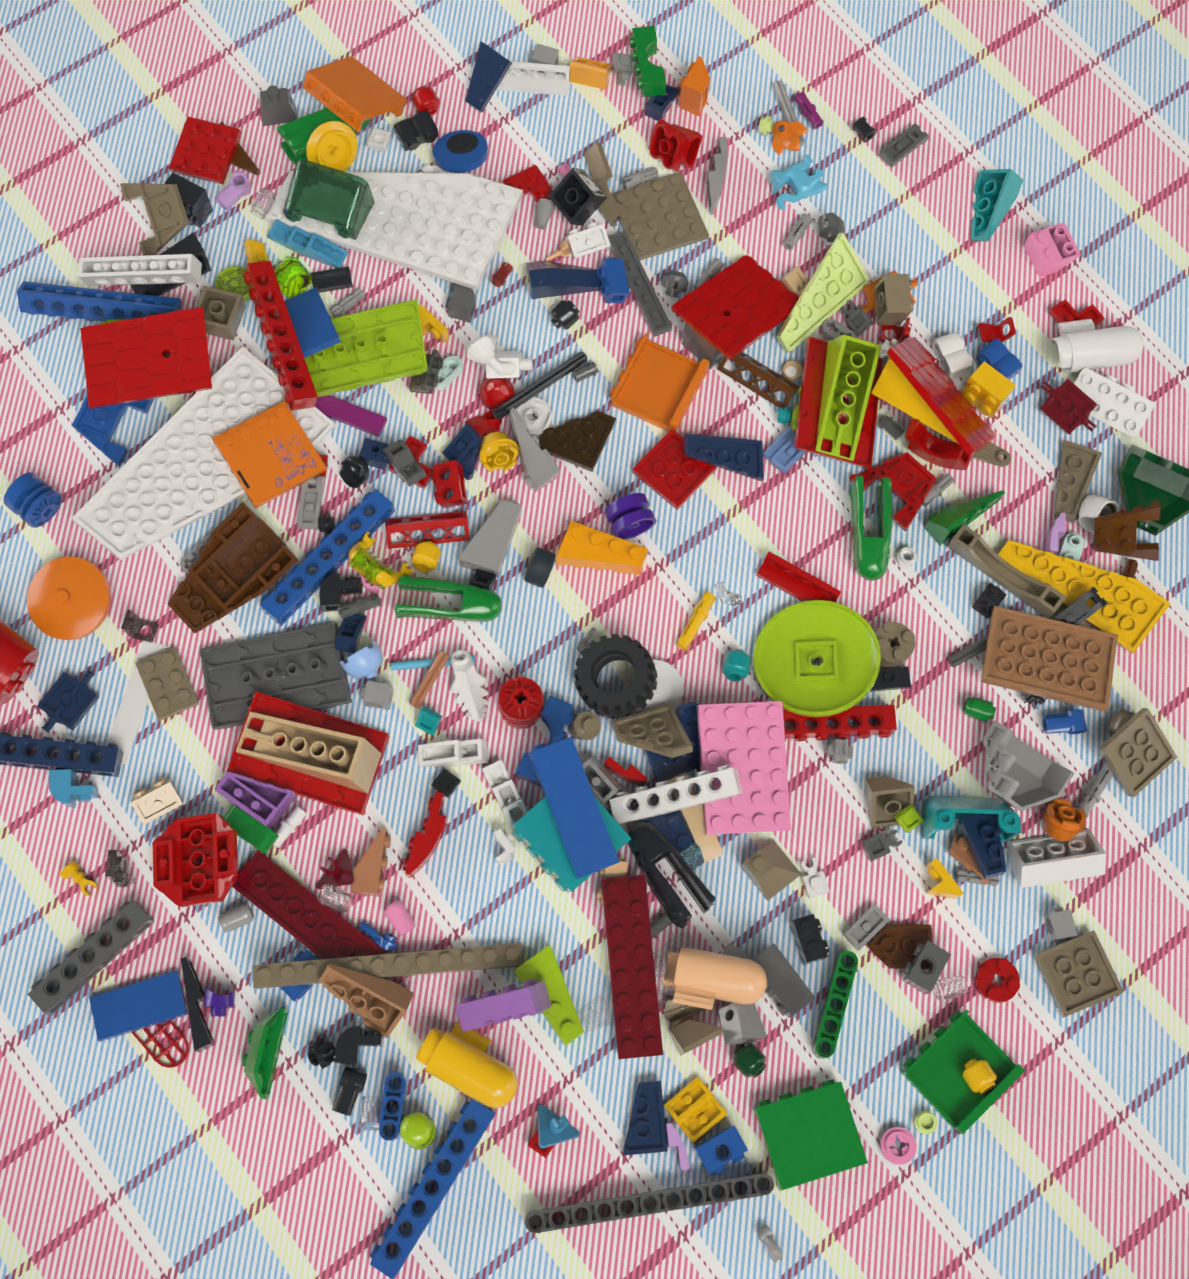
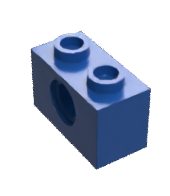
[693,1125,748,1175]

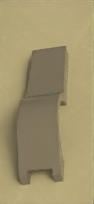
[584,142,627,227]

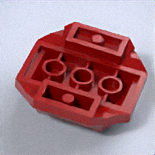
[152,813,238,907]

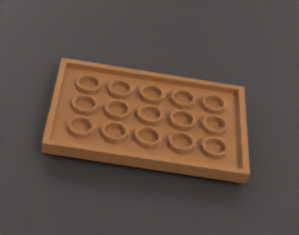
[980,606,1118,712]

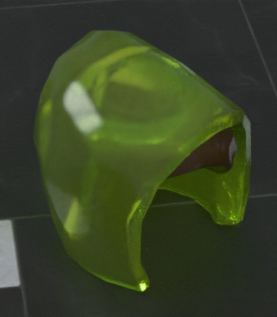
[275,256,312,298]

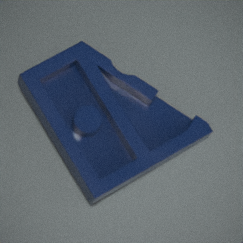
[442,423,483,480]

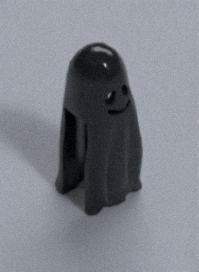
[627,823,715,929]

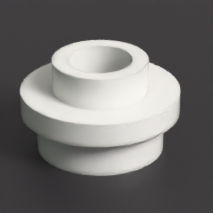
[896,547,917,567]

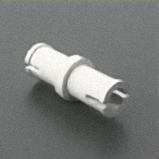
[274,805,307,848]

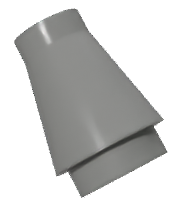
[534,198,554,230]

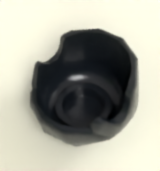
[339,455,370,489]

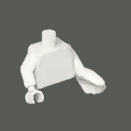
[467,334,533,378]

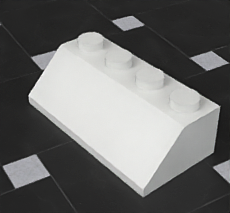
[1006,829,1106,888]

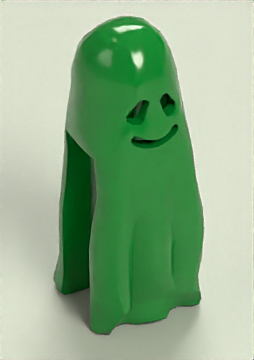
[277,107,372,171]
[849,475,892,581]
[395,576,502,622]

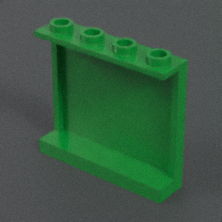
[901,1010,1025,1134]
[753,1079,868,1191]

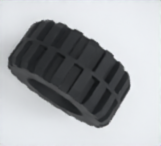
[574,634,658,719]

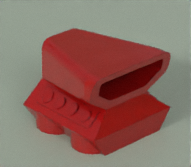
[648,119,703,172]

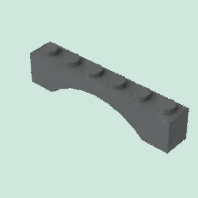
[445,283,476,323]

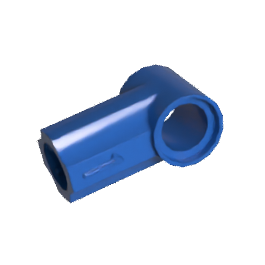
[1042,709,1087,734]

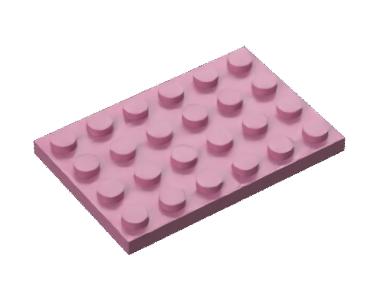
[697,701,791,835]

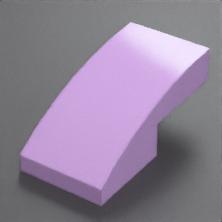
[1045,513,1066,555]
[665,1123,690,1170]

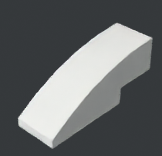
[418,739,488,767]

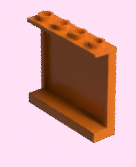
[302,56,407,132]
[609,333,710,432]

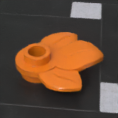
[772,120,808,155]

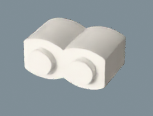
[932,332,973,378]

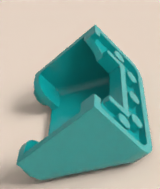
[922,796,1021,842]

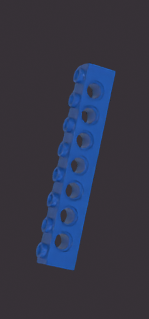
[17,281,182,323]
[260,489,395,627]
[369,1099,496,1279]

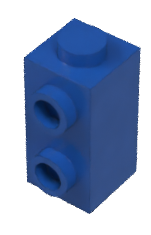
[597,257,630,303]

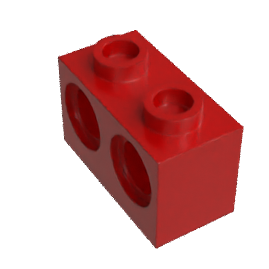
[431,460,468,509]

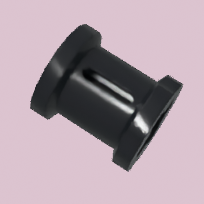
[852,117,877,143]

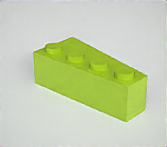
[514,945,584,1047]

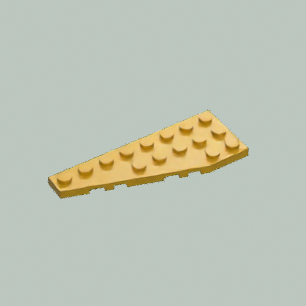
[998,540,1171,654]

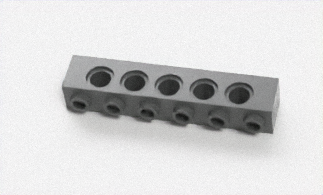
[28,900,155,1016]

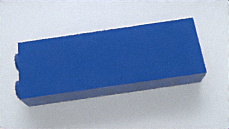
[529,735,620,879]

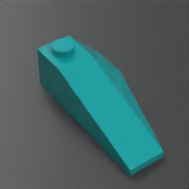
[971,169,1023,242]

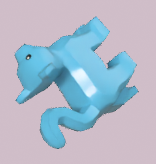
[770,154,827,210]

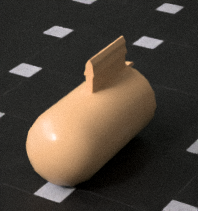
[661,946,767,1010]

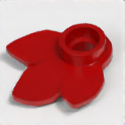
[465,411,502,437]

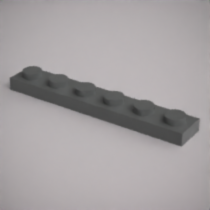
[608,231,672,337]

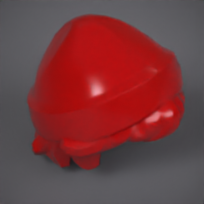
[478,378,515,410]

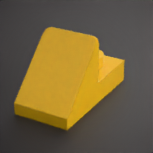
[418,304,449,343]
[926,858,964,899]

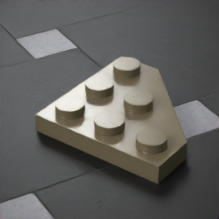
[610,703,693,758]

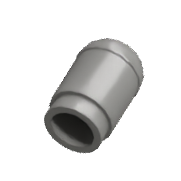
[218,903,254,933]

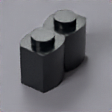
[394,111,439,151]

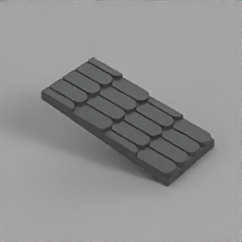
[200,622,352,730]

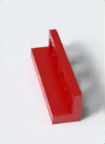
[385,511,470,549]
[756,551,841,603]

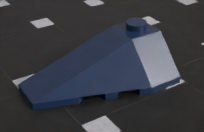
[526,261,602,299]

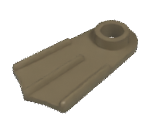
[972,443,1011,467]
[663,997,706,1024]

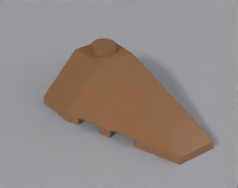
[318,964,414,1038]

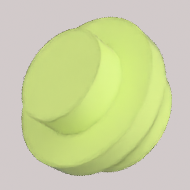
[759,116,774,136]
[914,1111,937,1134]

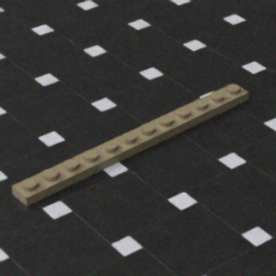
[252,943,524,989]

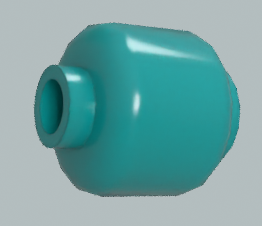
[722,649,751,682]

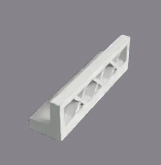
[496,61,570,96]

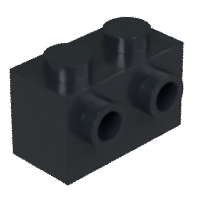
[789,914,829,966]

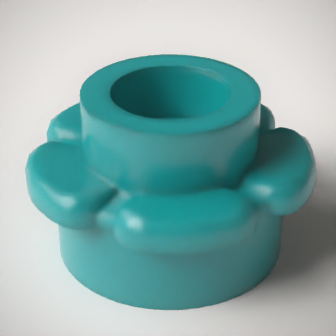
[777,406,792,426]

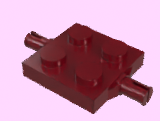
[1039,378,1098,435]

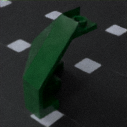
[1118,444,1189,536]

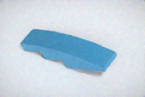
[267,219,349,268]

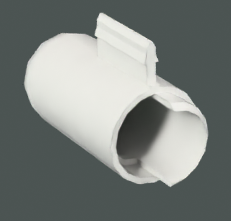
[1050,319,1144,373]

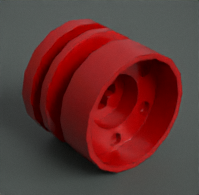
[499,677,543,729]

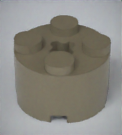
[875,621,915,669]

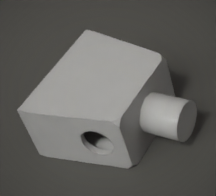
[719,1002,767,1044]

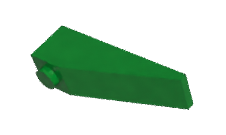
[924,490,1005,546]

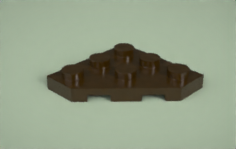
[539,411,616,472]

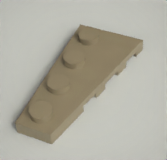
[1054,440,1102,523]

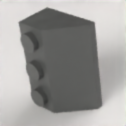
[753,943,815,1018]

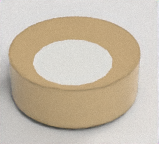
[782,361,803,382]

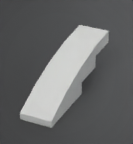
[481,759,528,847]

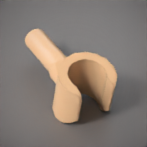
[545,241,571,261]

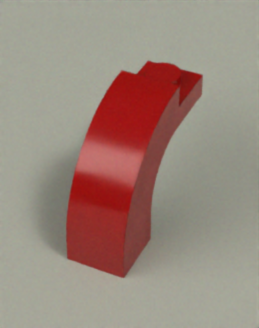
[905,419,972,470]

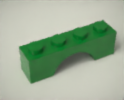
[629,26,666,97]

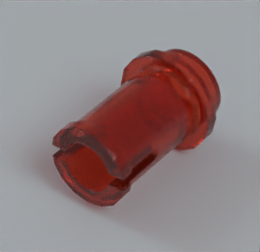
[491,262,513,287]

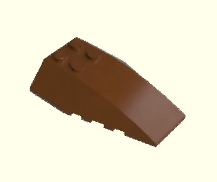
[167,502,299,634]

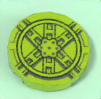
[215,266,250,302]

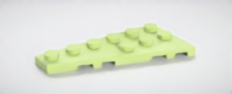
[776,233,871,353]

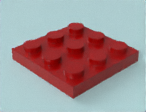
[169,116,242,185]
[632,429,717,510]

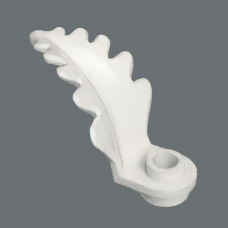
[450,650,489,722]

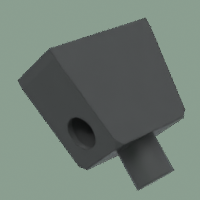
[260,85,298,126]

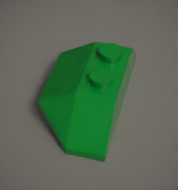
[242,1007,289,1100]

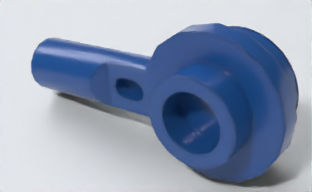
[359,921,399,952]

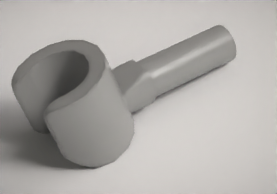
[577,627,596,653]

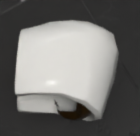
[1078,495,1119,534]

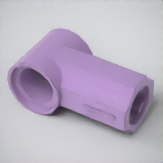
[215,172,252,211]

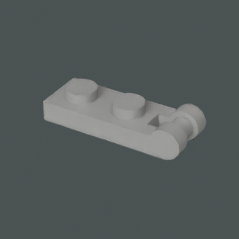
[297,475,325,530]

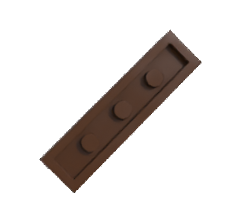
[717,352,800,408]

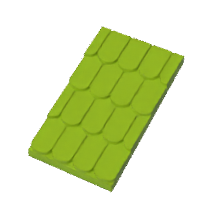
[304,299,428,397]

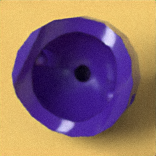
[204,989,235,1017]

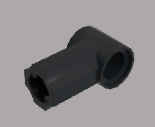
[332,1066,368,1117]

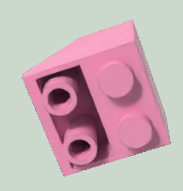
[1023,222,1081,278]

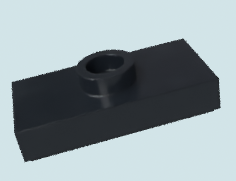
[870,666,912,692]

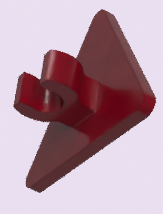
[315,849,354,890]

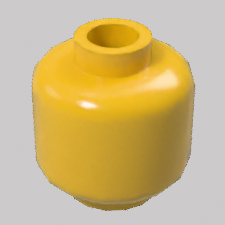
[412,541,441,573]
[962,1059,997,1094]

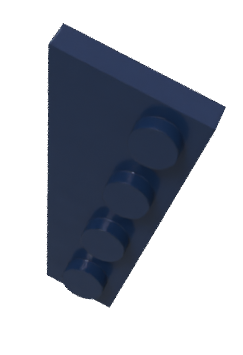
[684,434,764,481]

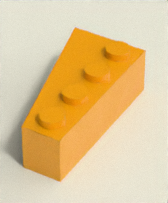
[556,521,648,575]

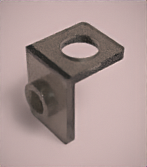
[121,610,159,643]

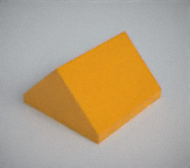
[570,56,612,90]

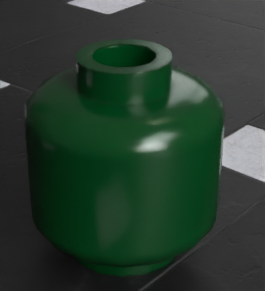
[733,1044,767,1078]

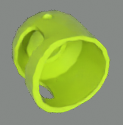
[400,1112,436,1150]

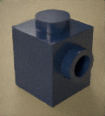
[359,438,390,470]

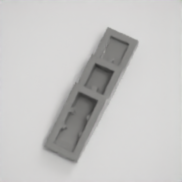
[706,137,728,215]

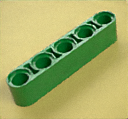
[812,951,858,1059]

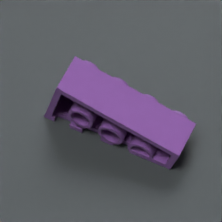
[455,978,552,1032]

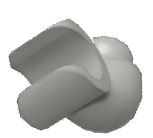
[757,1225,783,1263]

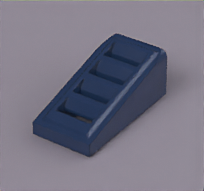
[645,84,679,121]
[335,614,367,653]

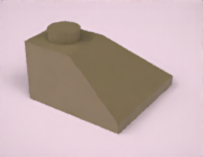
[865,776,915,828]
[741,841,801,901]
[668,1018,724,1056]

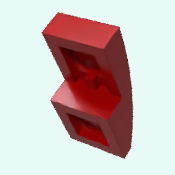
[604,757,647,786]

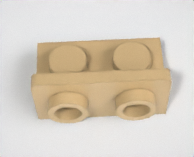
[131,778,183,825]

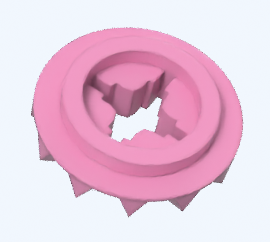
[880,1127,917,1165]

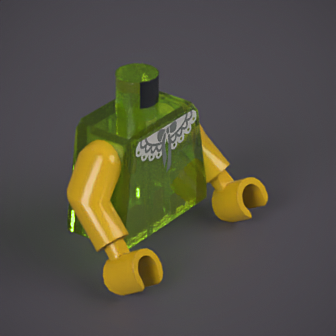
[348,532,414,590]

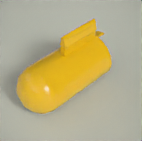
[416,1021,518,1109]

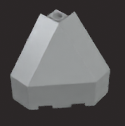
[983,721,1075,812]

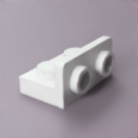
[565,222,611,259]

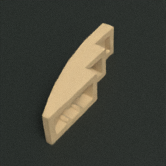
[667,772,724,863]

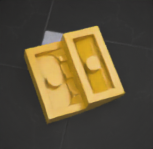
[663,1076,728,1145]

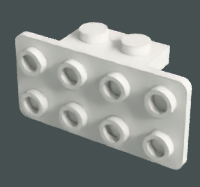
[1074,368,1155,438]

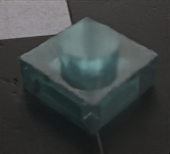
[679,843,705,870]

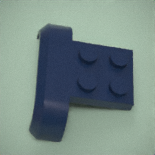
[643,701,701,783]

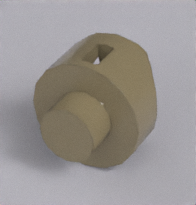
[570,712,601,740]

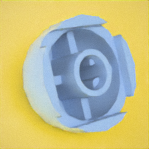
[339,641,383,680]

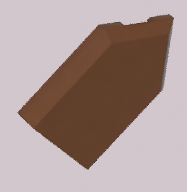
[867,924,932,969]

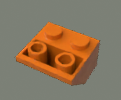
[678,56,711,116]

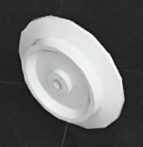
[623,659,684,713]

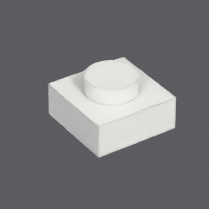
[367,128,392,153]

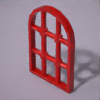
[131,1020,189,1068]

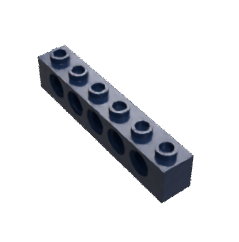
[0,732,124,777]

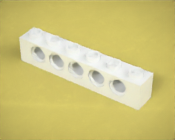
[78,254,202,286]
[609,765,743,825]

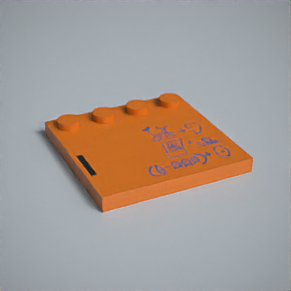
[213,401,327,509]

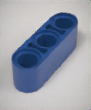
[379,1072,407,1141]

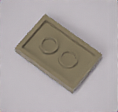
[135,647,199,721]

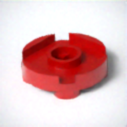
[974,958,1020,1003]

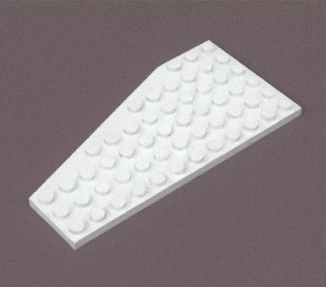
[265,171,524,290]
[72,346,335,561]

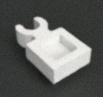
[800,858,830,899]

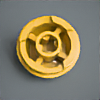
[480,432,519,472]

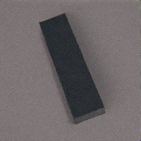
[181,956,216,1053]

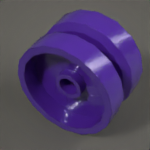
[604,493,656,540]

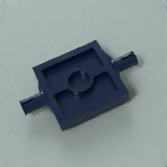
[37,670,99,733]

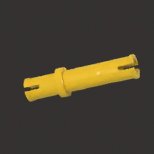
[675,592,716,651]

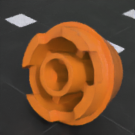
[1043,799,1086,841]

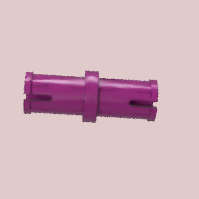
[794,92,824,129]

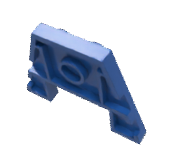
[72,397,154,467]

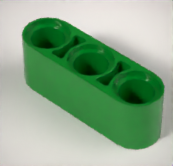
[223,804,279,854]

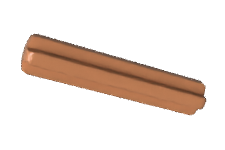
[409,651,449,709]

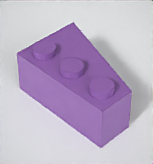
[214,772,297,829]

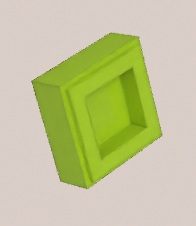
[894,804,924,833]

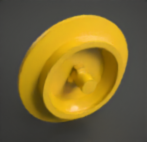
[306,121,358,175]

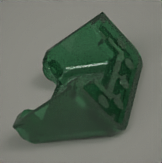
[283,159,375,240]

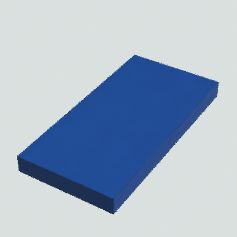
[285,287,341,358]
[89,971,188,1042]

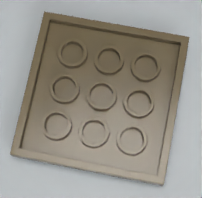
[611,172,709,261]

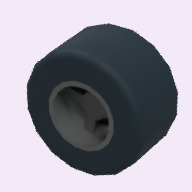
[524,547,556,588]

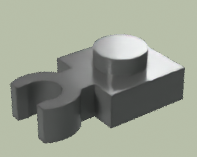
[840,300,874,336]
[861,830,903,862]

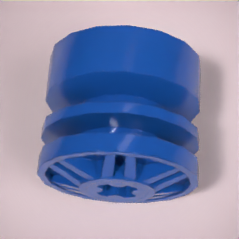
[4,472,62,528]

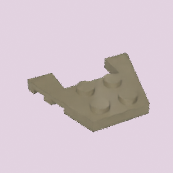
[120,183,189,256]

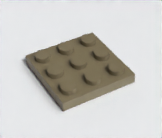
[1099,708,1178,798]
[1033,930,1124,1018]

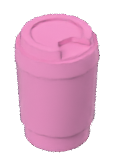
[384,900,416,936]

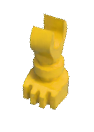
[59,860,98,896]

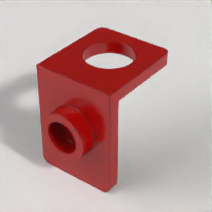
[879,317,911,343]
[978,317,1016,343]

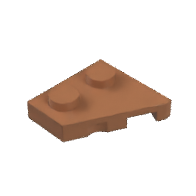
[948,833,990,885]

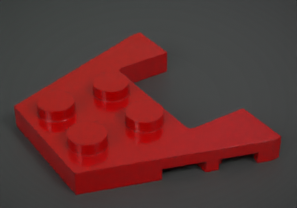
[850,452,936,532]

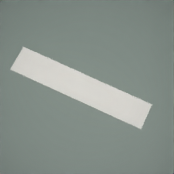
[101,640,168,765]

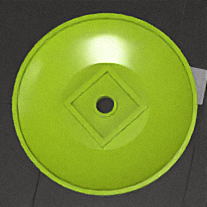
[753,600,881,717]

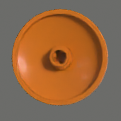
[27,556,111,640]

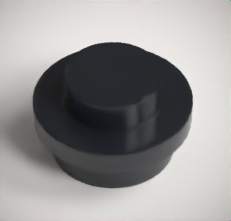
[318,513,335,534]

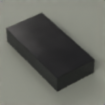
[310,266,353,293]

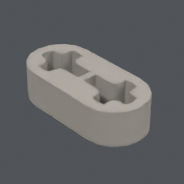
[821,319,856,341]

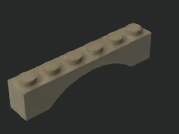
[947,524,1066,619]

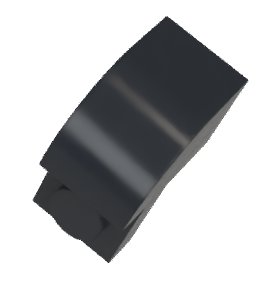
[319,573,363,612]
[334,1026,384,1064]

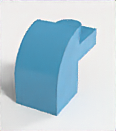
[49,769,98,808]

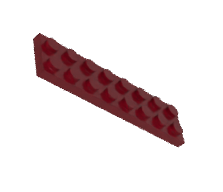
[232,850,387,959]
[601,875,663,1060]

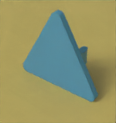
[537,1104,580,1148]

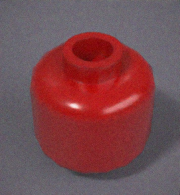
[412,86,440,116]

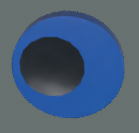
[433,130,489,173]

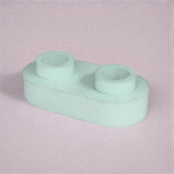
[429,355,463,390]
[1058,533,1084,561]

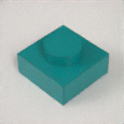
[414,706,443,736]

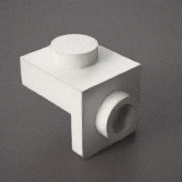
[493,828,516,865]

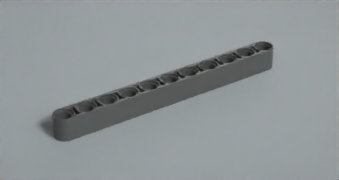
[525,1173,774,1233]

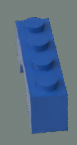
[516,696,575,787]

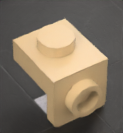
[781,266,809,296]

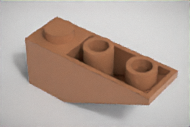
[351,828,391,897]

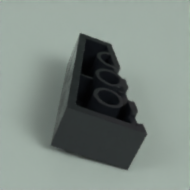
[130,232,212,296]

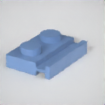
[763,426,806,475]

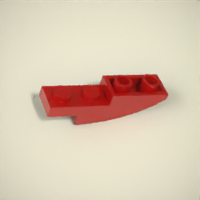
[403,792,448,878]

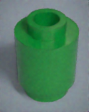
[963,697,996,722]

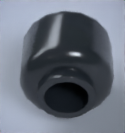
[550,300,580,330]

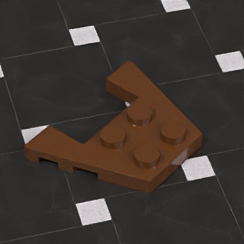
[1094,501,1160,561]

